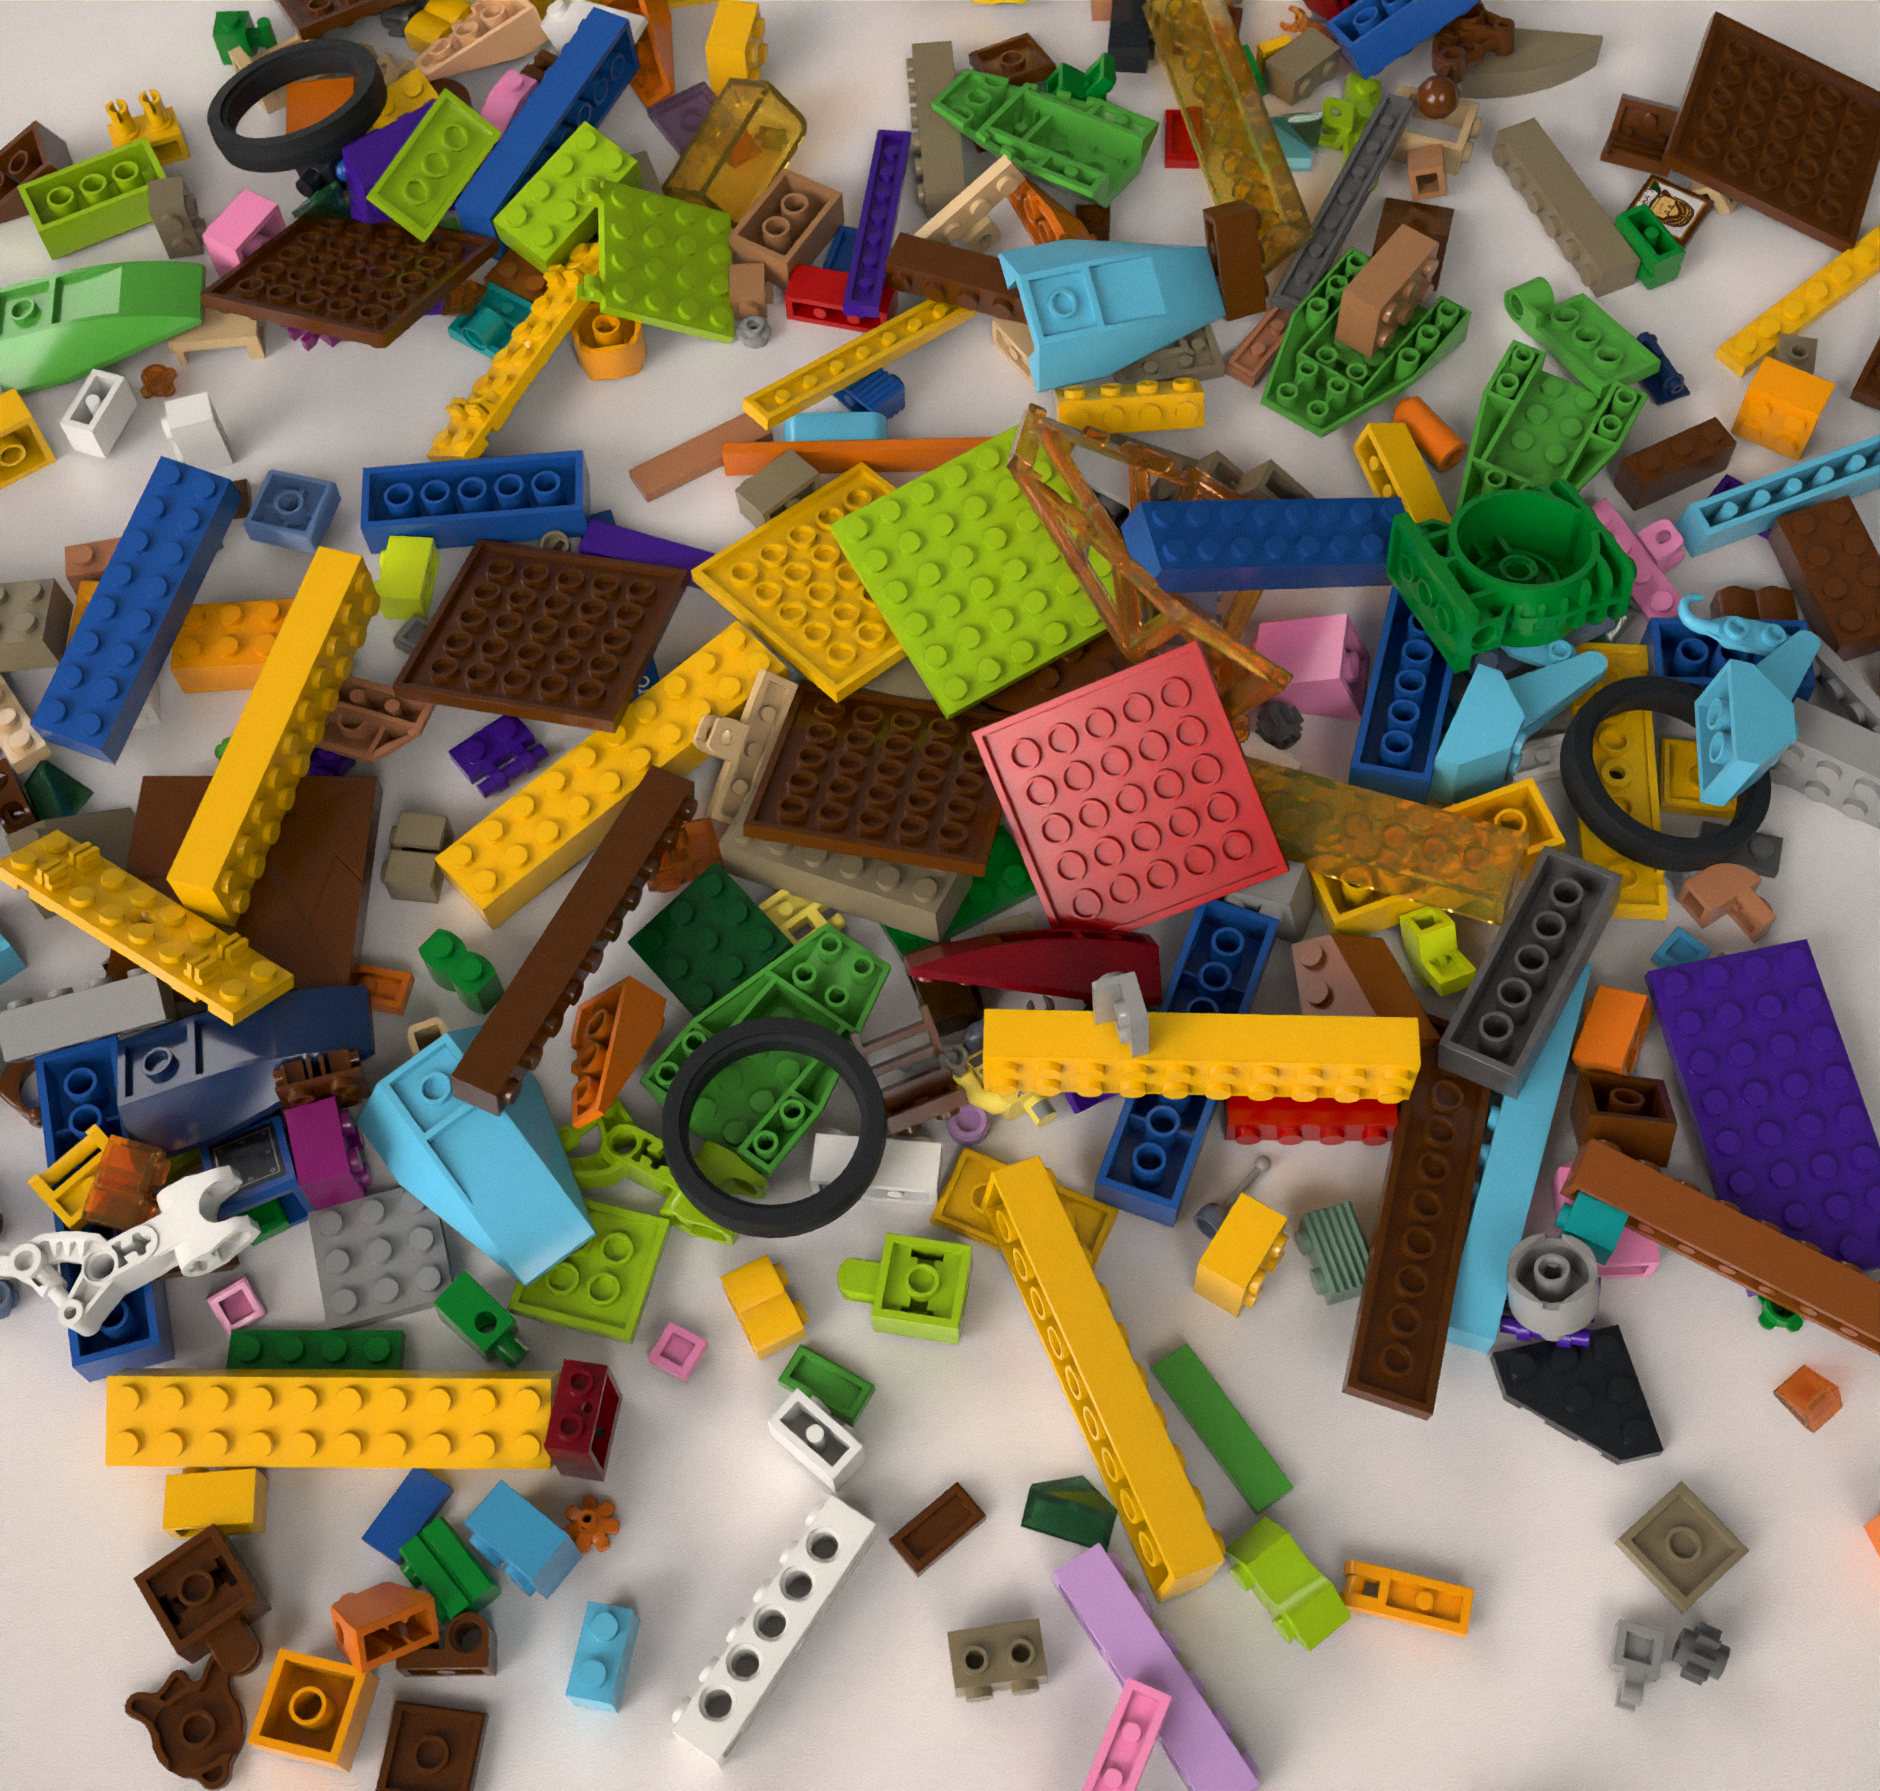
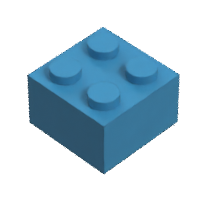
[464,1480,583,1599]

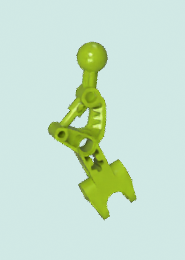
[557,1097,769,1246]

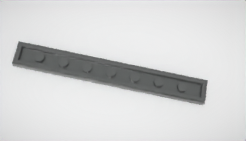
[1271,91,1416,313]

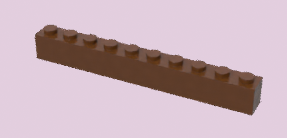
[450,765,698,1117]

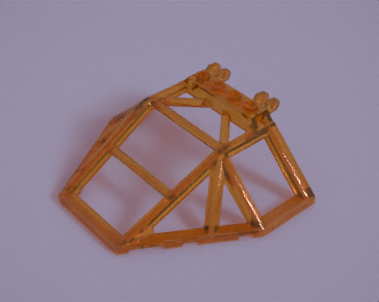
[1006,403,1293,745]

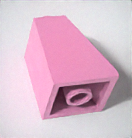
[1248,613,1371,721]

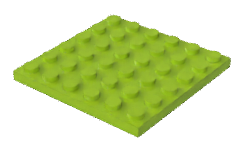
[829,420,1146,721]

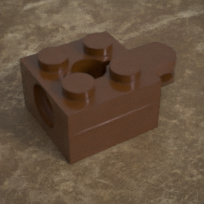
[133,1523,272,1677]

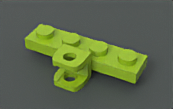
[1311,72,1381,191]

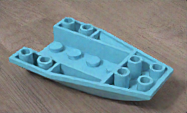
[998,239,1226,393]
[357,1024,597,1288]

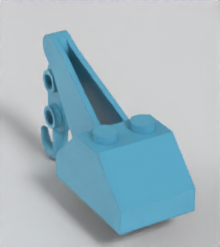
[1677,593,1821,807]
[1428,639,1608,806]

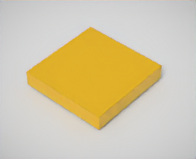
[1658,738,1737,819]

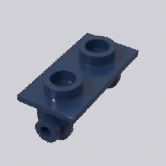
[1636,332,1690,406]

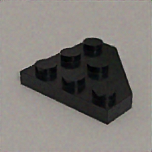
[1490,1325,1664,1465]

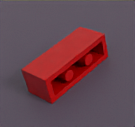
[784,264,899,333]

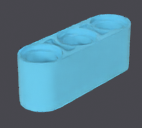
[783,412,888,442]

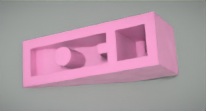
[479,69,538,167]

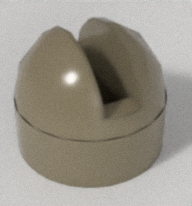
[540,530,571,552]

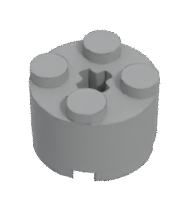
[1507,1233,1599,1341]

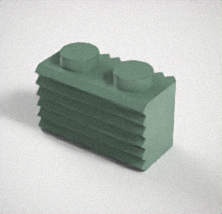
[1295,1201,1370,1305]

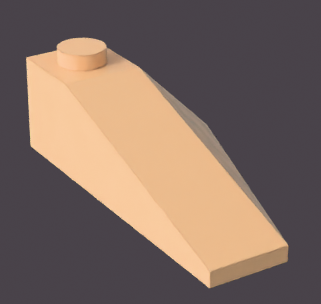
[414,0,549,81]

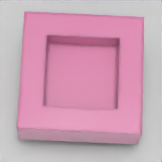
[648,1321,709,1383]

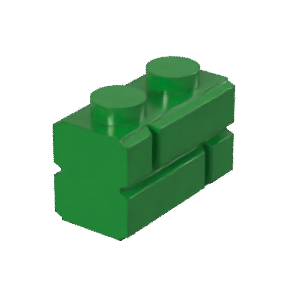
[1614,204,1686,290]
[398,1516,502,1624]

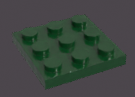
[627,861,794,1018]

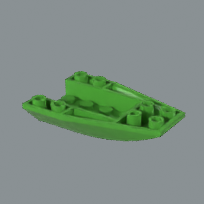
[0,261,206,395]
[1454,339,1649,515]
[639,923,892,1176]

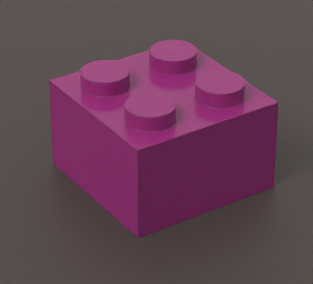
[285,1096,373,1211]

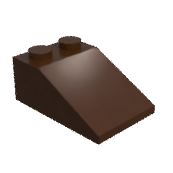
[0,120,73,223]
[1372,197,1454,292]

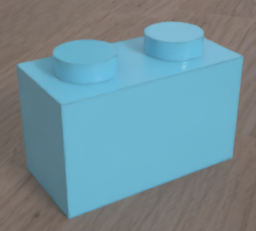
[565,1601,641,1713]

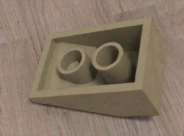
[5,807,135,920]

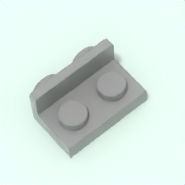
[1092,971,1149,1058]

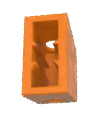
[330,1582,440,1673]

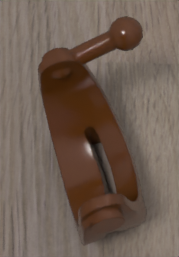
[0,1059,42,1128]

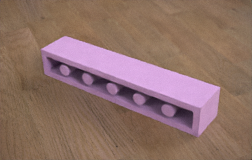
[1053,1543,1261,1791]

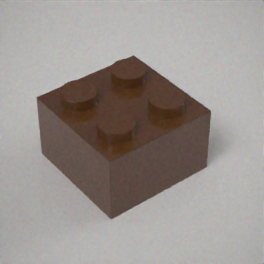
[1570,1070,1678,1168]

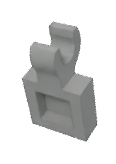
[1609,1619,1666,1712]

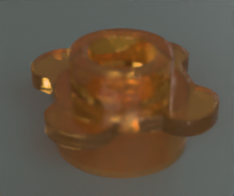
[140,364,177,399]

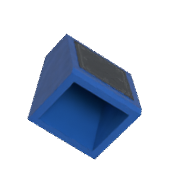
[199,1115,315,1227]

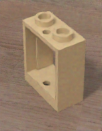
[1389,84,1482,176]

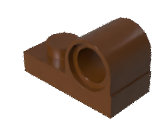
[395,1612,498,1677]

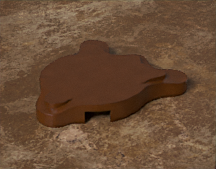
[125,1654,248,1791]

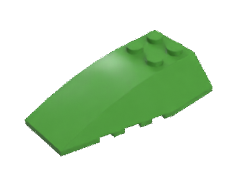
[931,69,1159,209]

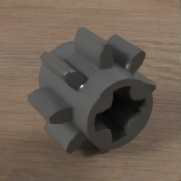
[380,1,420,38]
[1254,702,1305,750]
[1672,1622,1730,1686]

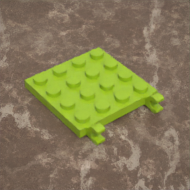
[575,178,735,344]

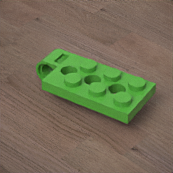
[1504,276,1661,399]

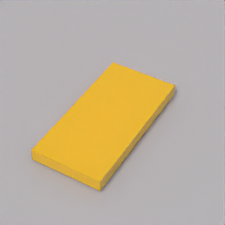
[930,1146,1119,1271]

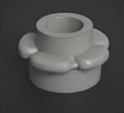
[737,316,772,349]

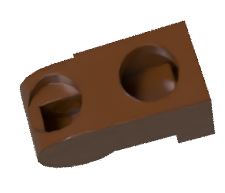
[0,758,39,835]

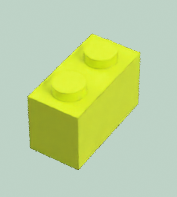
[374,535,441,619]

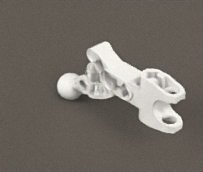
[0,1165,261,1337]

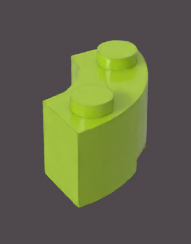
[1225,1516,1352,1651]

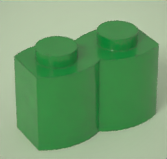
[418,929,504,1015]

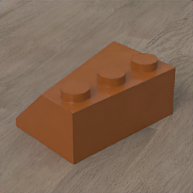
[1291,934,1441,1049]

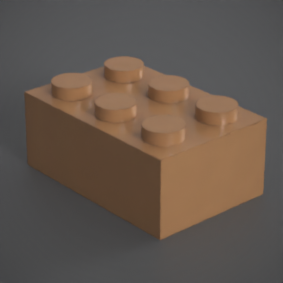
[728,168,845,290]
[1335,224,1439,359]

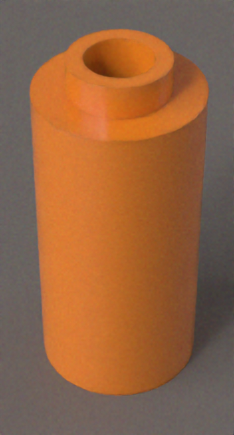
[1392,396,1468,472]

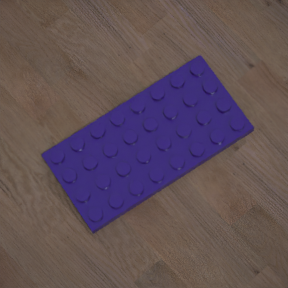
[1644,939,1880,1297]

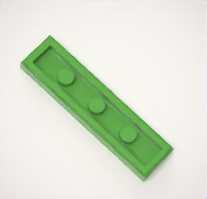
[1151,1343,1294,1516]

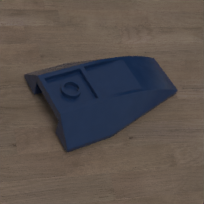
[117,986,375,1167]

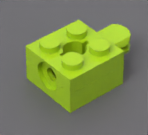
[837,1233,973,1345]

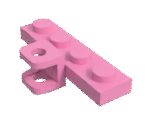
[1589,498,1684,622]

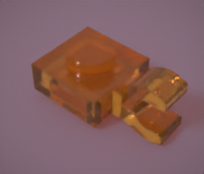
[1279,5,1333,41]

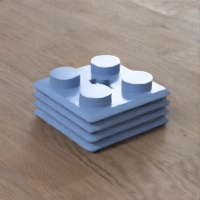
[243,469,342,554]

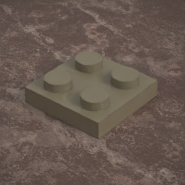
[1615,1481,1749,1614]

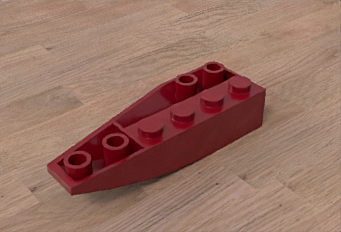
[904,928,1162,1009]

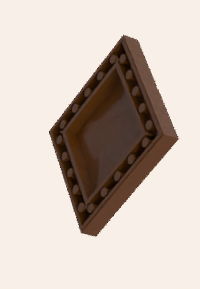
[106,776,383,1002]

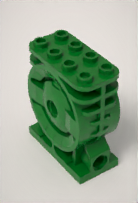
[1385,478,1637,673]

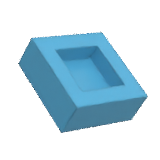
[1651,926,1712,968]

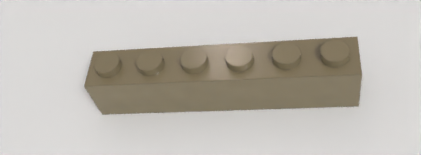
[906,41,966,219]
[1493,118,1641,298]

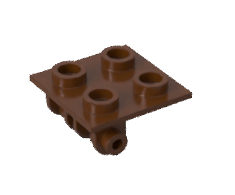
[272,1047,372,1110]

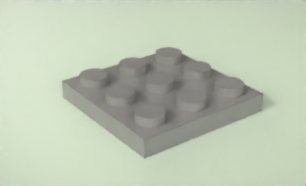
[308,1187,454,1330]

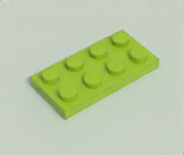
[366,88,502,243]

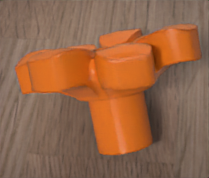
[563,1495,620,1554]

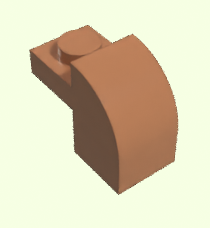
[1676,863,1777,943]

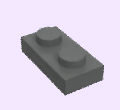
[1698,821,1783,879]

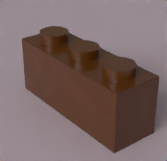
[1202,199,1269,322]
[1614,417,1737,511]

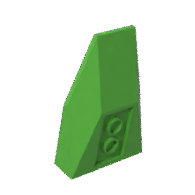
[1261,247,1472,438]

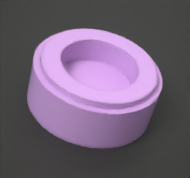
[948,1103,989,1146]

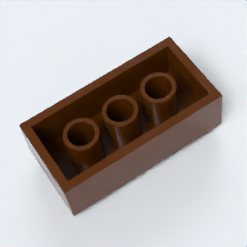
[1768,495,1880,662]

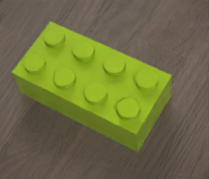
[492,121,643,274]
[17,137,167,261]

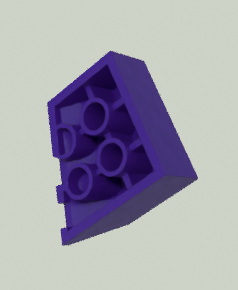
[342,98,462,224]

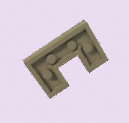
[1113,324,1225,384]

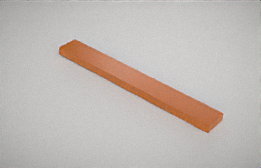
[722,437,993,476]

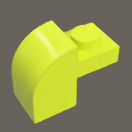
[1399,902,1477,997]

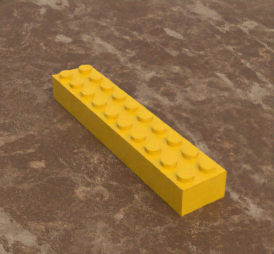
[166,546,380,927]
[434,620,790,930]
[983,1009,1421,1104]
[981,1156,1225,1604]
[105,1368,561,1469]

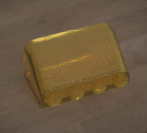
[661,78,807,230]

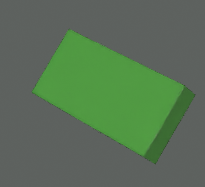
[778,1343,876,1427]

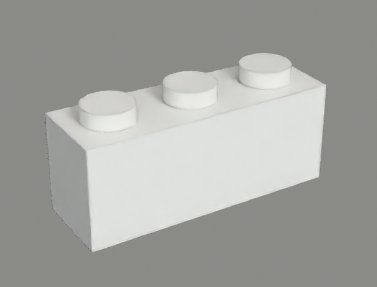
[810,1130,943,1206]

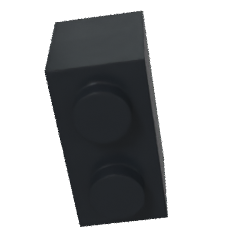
[1108,0,1158,74]

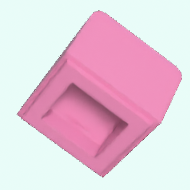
[206,1274,267,1336]

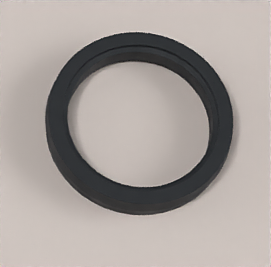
[207,39,387,173]
[1560,676,1771,872]
[662,1017,887,1238]

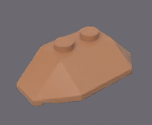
[314,675,437,765]

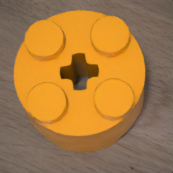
[570,301,647,381]

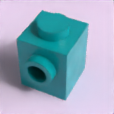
[1554,1192,1629,1266]

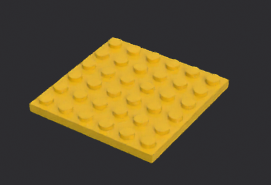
[691,462,907,703]

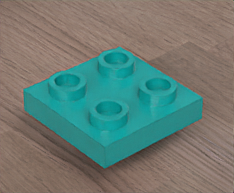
[447,282,533,359]

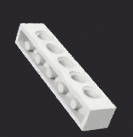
[671,1494,878,1770]

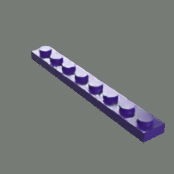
[843,129,911,318]

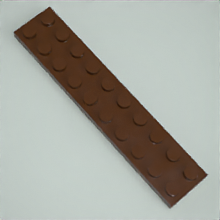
[1342,1013,1491,1421]

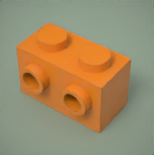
[1570,985,1654,1076]

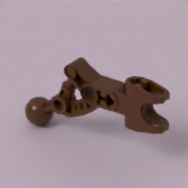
[1416,1,1515,120]

